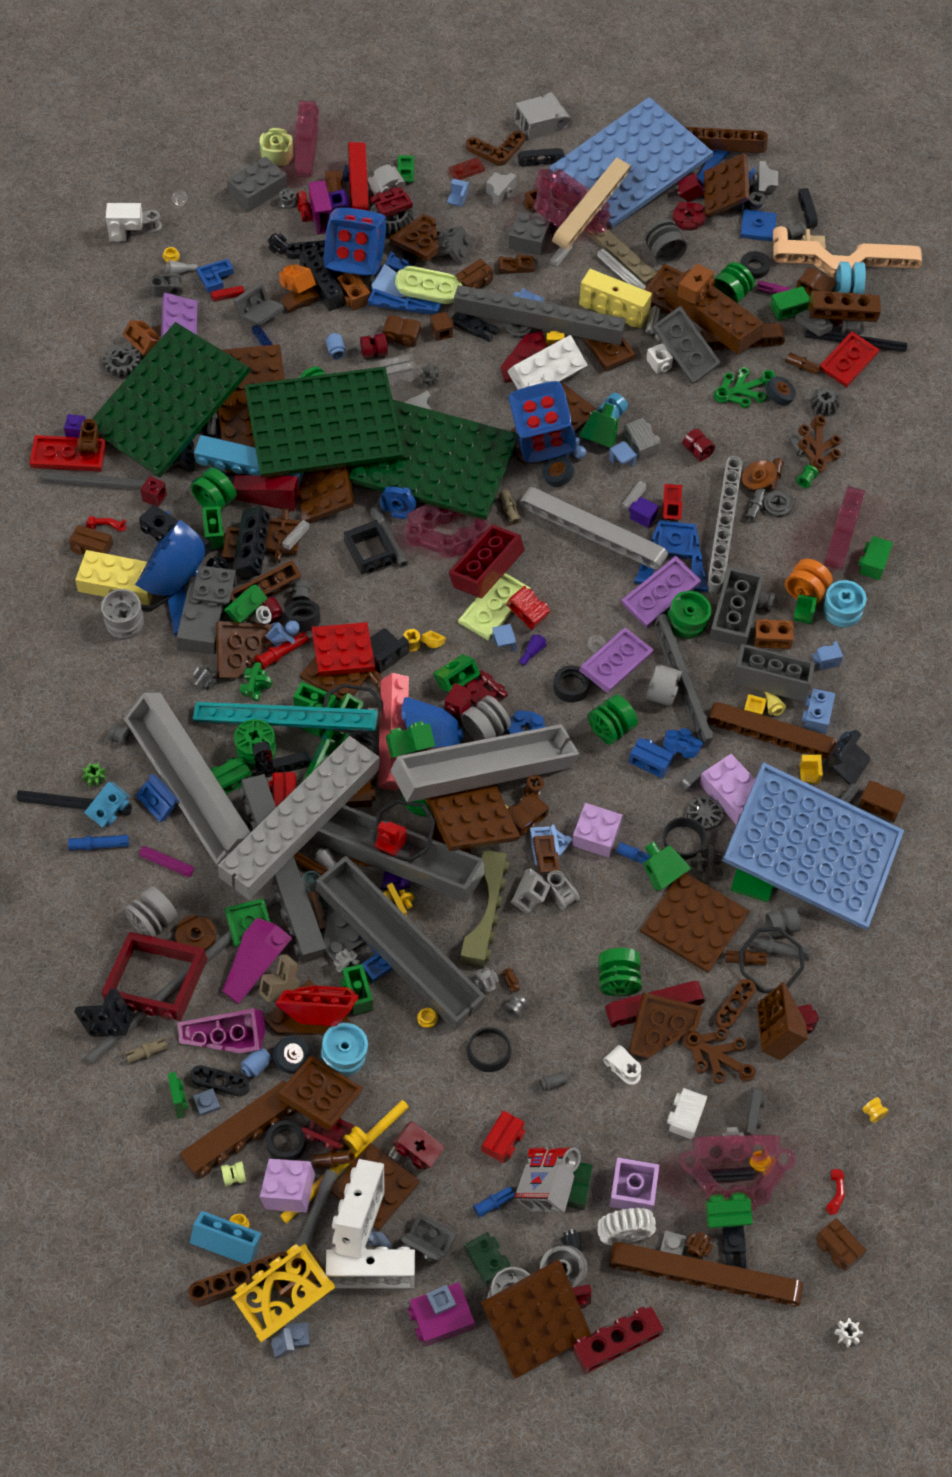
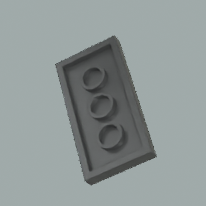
[652,306,721,383]

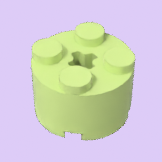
[260,128,293,166]

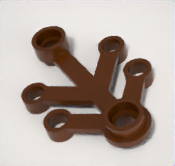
[798,415,842,474]
[683,1027,756,1084]

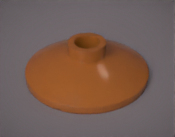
[742,460,777,490]

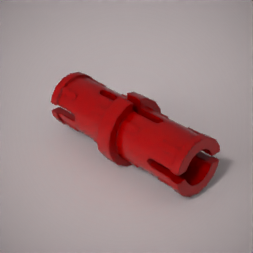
[296,191,312,222]

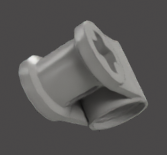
[130,210,162,235]
[546,870,580,911]

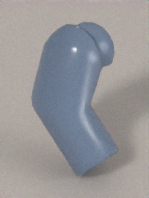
[366,1231,394,1250]

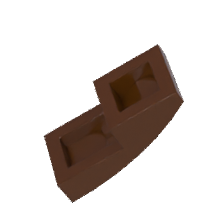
[497,254,535,274]
[280,286,320,313]
[533,835,560,873]

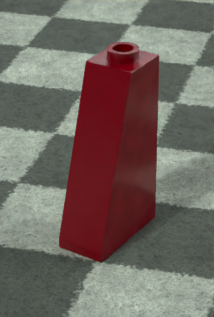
[231,475,299,512]

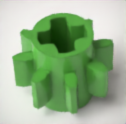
[82,763,106,787]

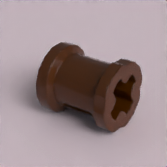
[523,775,544,797]

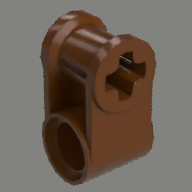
[78,419,99,454]

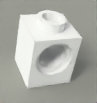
[646,343,673,374]

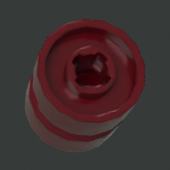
[360,333,388,359]
[682,428,716,462]

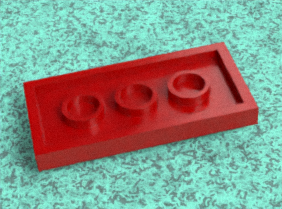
[29,435,107,472]

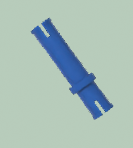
[68,834,129,851]

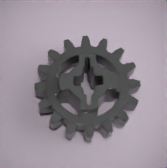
[103,343,141,378]

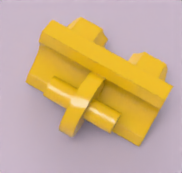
[383,883,415,918]

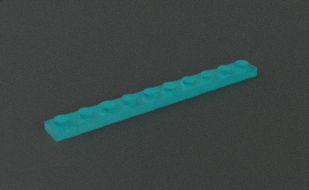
[193,702,378,731]

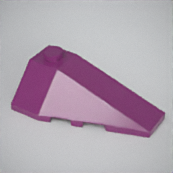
[222,918,292,1004]
[177,1008,265,1053]

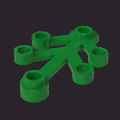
[713,367,775,409]

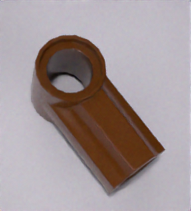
[325,170,342,193]

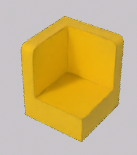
[799,755,823,784]

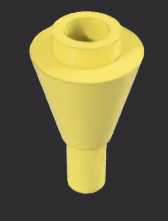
[764,692,786,716]

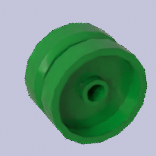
[190,467,237,511]
[667,591,711,639]

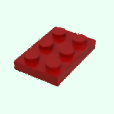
[819,331,879,388]

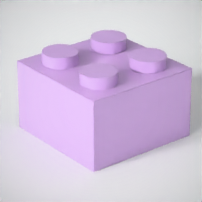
[572,803,622,858]
[609,1158,659,1212]
[260,1159,315,1213]

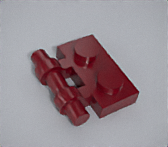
[371,187,413,217]
[463,670,509,706]

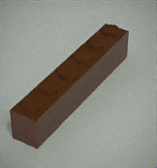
[180,1080,297,1179]

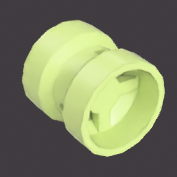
[221,1161,246,1187]

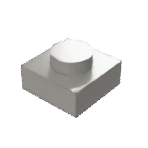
[660,1231,686,1255]

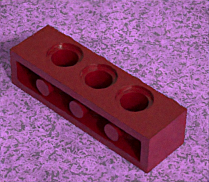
[572,1306,664,1374]

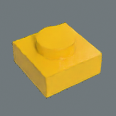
[546,331,564,345]
[420,630,446,648]
[744,694,767,715]

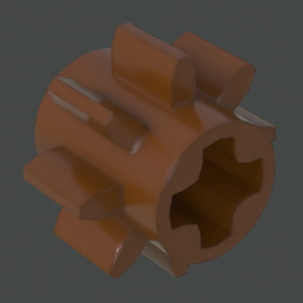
[685,1231,713,1259]

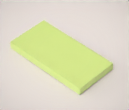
[458,573,531,641]

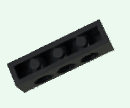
[299,247,344,312]
[139,504,211,558]
[233,505,271,580]

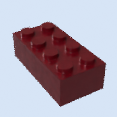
[448,524,525,599]

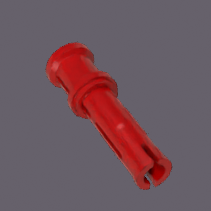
[255,632,309,670]

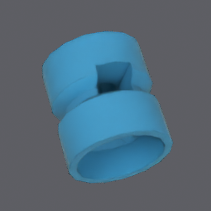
[597,393,628,418]

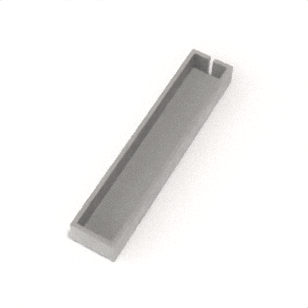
[124,693,251,865]
[390,724,579,802]
[218,736,380,900]

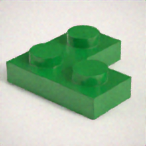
[168,1072,188,1119]

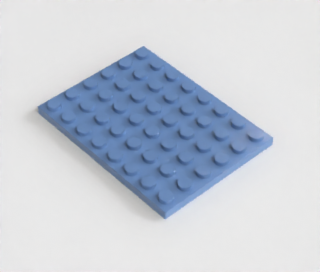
[549,97,713,228]
[722,762,904,930]

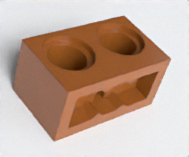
[337,273,371,311]
[122,320,161,355]
[754,619,794,649]

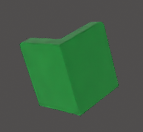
[793,594,817,624]

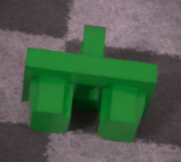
[240,663,273,701]

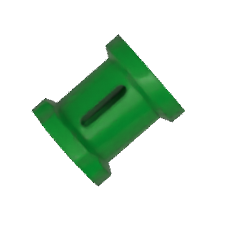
[796,465,818,489]

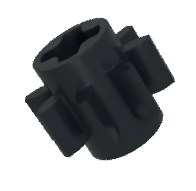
[267,232,288,254]
[206,556,229,569]

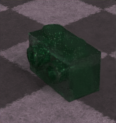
[465,1232,510,1287]

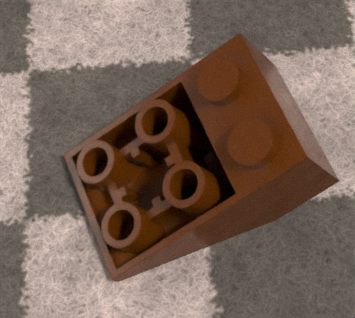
[756,982,808,1061]

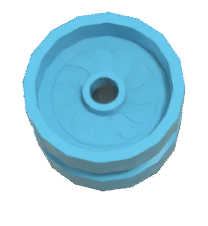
[836,261,866,294]
[822,580,867,627]
[321,1023,368,1076]

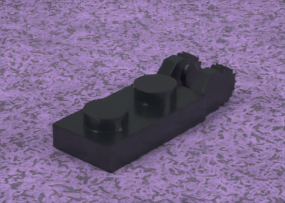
[451,312,498,342]
[722,1226,747,1269]

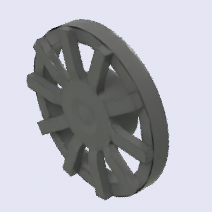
[687,796,723,830]

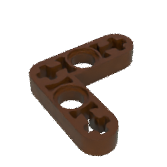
[466,131,525,166]

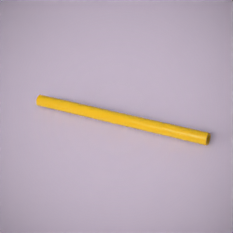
[280,1100,409,1224]

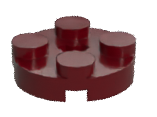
[672,202,706,231]

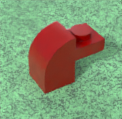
[662,484,683,521]
[374,821,407,856]

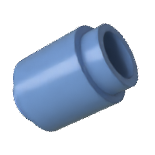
[325,333,346,360]
[241,1047,272,1078]

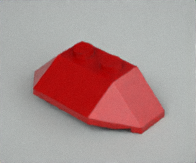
[276,985,358,1026]

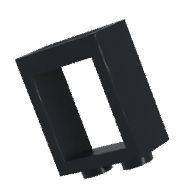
[344,520,395,575]

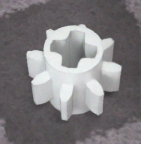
[834,1318,863,1348]

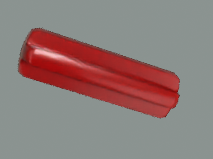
[211,285,245,301]

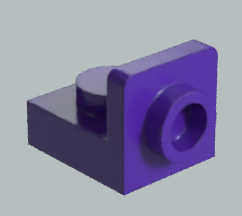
[381,871,411,892]

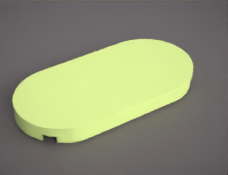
[395,266,462,304]

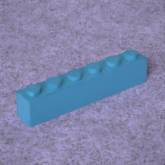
[194,435,304,486]

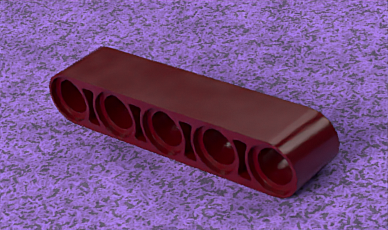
[604,981,706,1028]

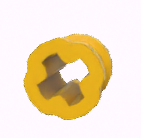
[403,629,420,652]

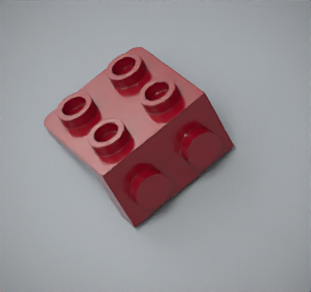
[301,1118,356,1151]

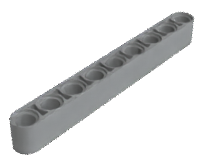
[707,456,742,595]
[519,487,668,570]

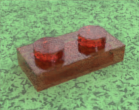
[449,157,485,180]

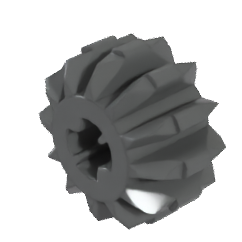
[810,387,840,417]

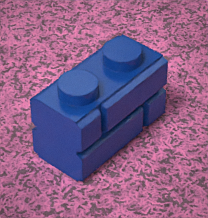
[628,738,674,779]

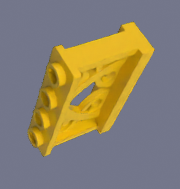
[231,1244,336,1342]

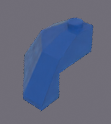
[401,697,465,748]

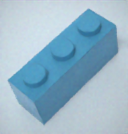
[190,1211,262,1264]

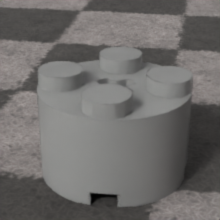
[367,165,406,196]
[646,664,682,707]
[540,1245,587,1287]

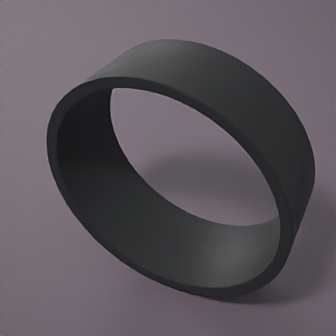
[663,817,706,859]
[467,1027,511,1072]

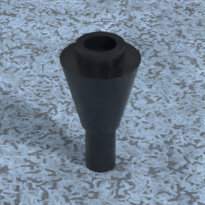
[560,1229,582,1252]

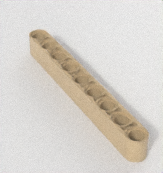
[552,157,631,250]

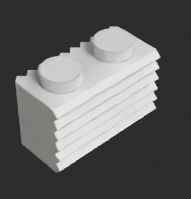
[667,1088,707,1140]

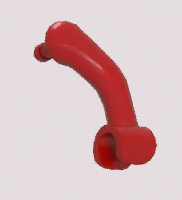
[86,516,127,532]
[826,1169,845,1215]

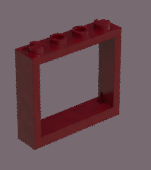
[101,931,208,1021]

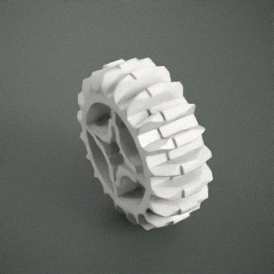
[597,1207,656,1245]

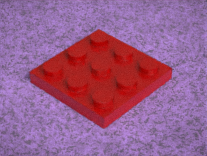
[311,622,375,676]

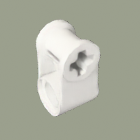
[603,1045,641,1085]

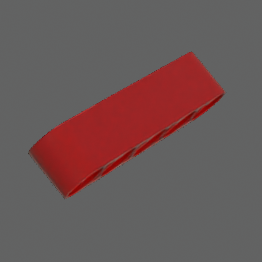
[348,142,369,211]

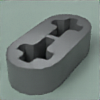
[680,762,710,792]

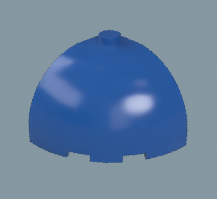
[135,520,205,596]

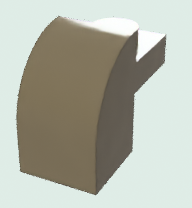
[258,955,300,1003]

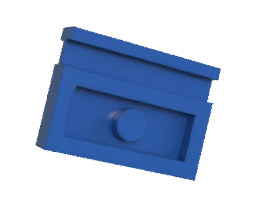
[136,774,179,822]

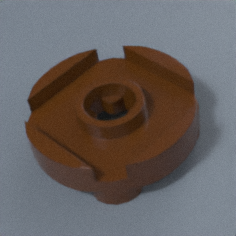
[175,915,216,951]

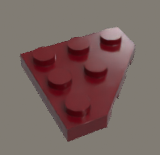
[501,332,547,383]

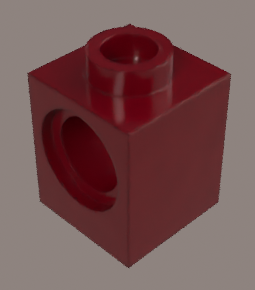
[140,476,167,507]

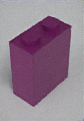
[308,180,332,235]
[407,1282,475,1347]

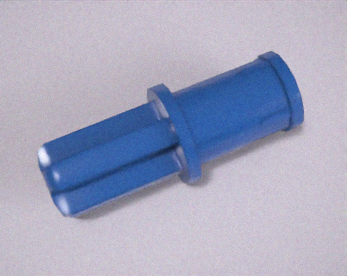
[615,841,650,864]
[473,1187,515,1218]

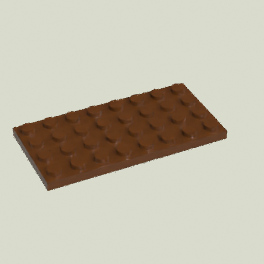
[218,344,285,476]

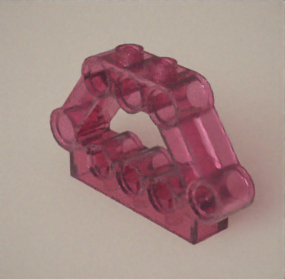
[295,100,319,177]
[533,169,610,232]
[824,486,866,570]
[405,504,488,558]
[678,1134,796,1210]

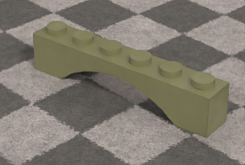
[460,850,510,968]

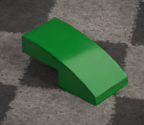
[398,155,414,183]

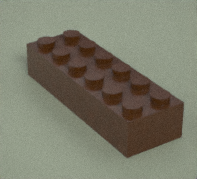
[664,269,764,354]

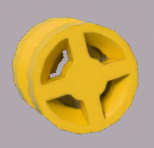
[862,1097,889,1123]
[342,1126,369,1153]

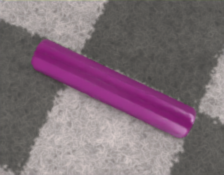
[139,846,194,877]

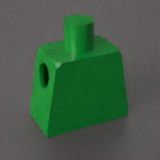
[579,403,619,448]
[643,841,691,892]

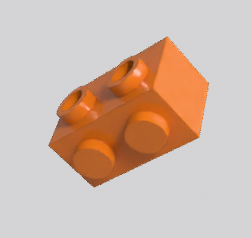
[279,264,316,293]

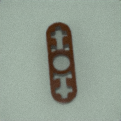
[715,979,756,1030]

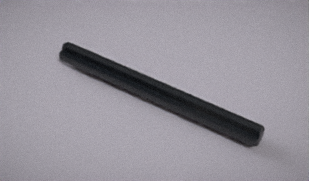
[805,329,907,352]
[16,790,132,815]

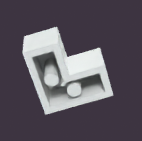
[106,203,143,242]

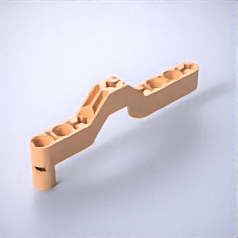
[773,226,922,278]

